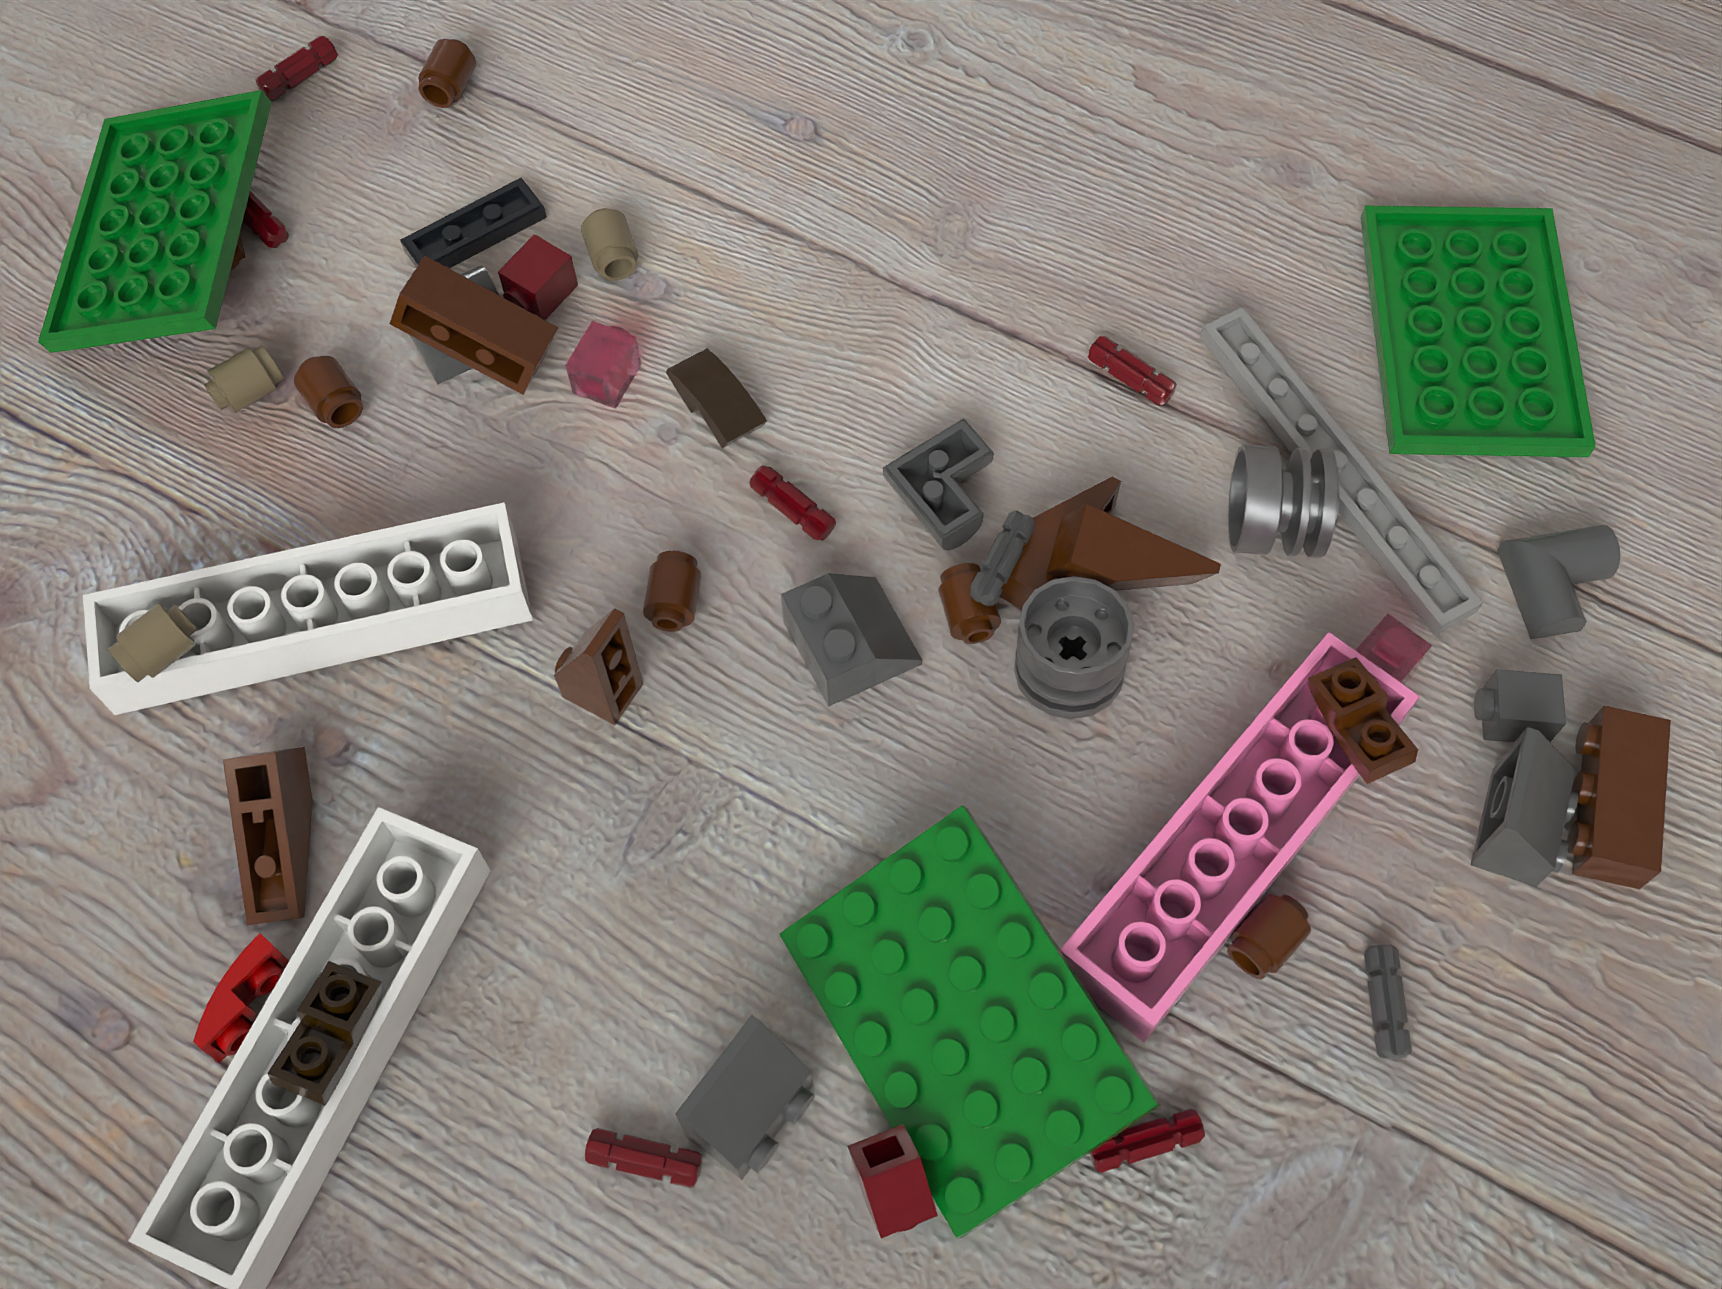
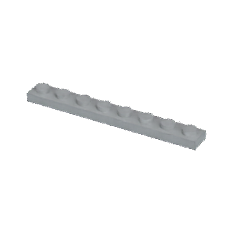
[1199,307,1483,635]

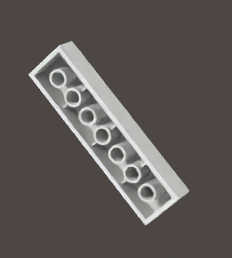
[83,502,533,715]
[128,807,491,1289]

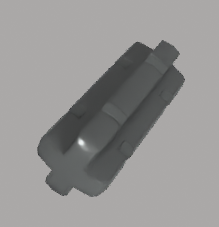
[970,511,1035,606]
[1364,945,1412,1060]

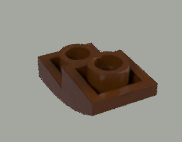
[1308,657,1418,784]

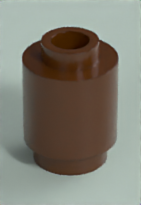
[418,39,476,108]
[294,356,363,428]
[643,551,701,632]
[938,563,1001,644]
[1227,894,1311,980]

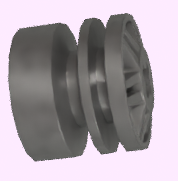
[1228,444,1340,558]
[1014,576,1134,719]

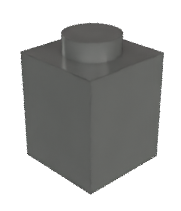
[1474,669,1566,742]

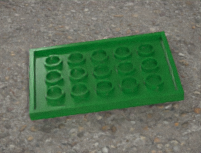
[38,90,272,353]
[1360,205,1596,457]
[779,805,1161,1239]

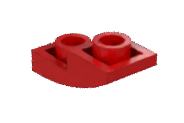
[193,933,289,1063]

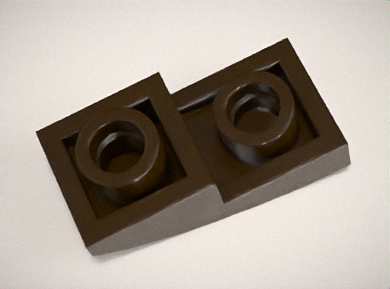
[666,348,767,449]
[267,961,383,1106]

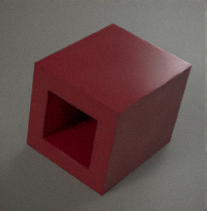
[498,234,578,320]
[847,1124,938,1238]

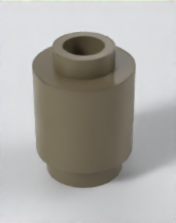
[581,208,638,281]
[204,346,284,413]
[108,603,198,682]

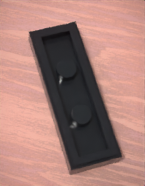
[400,177,547,268]

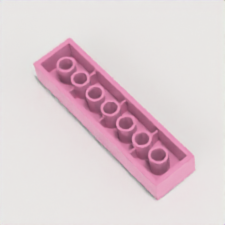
[1060,632,1420,1043]

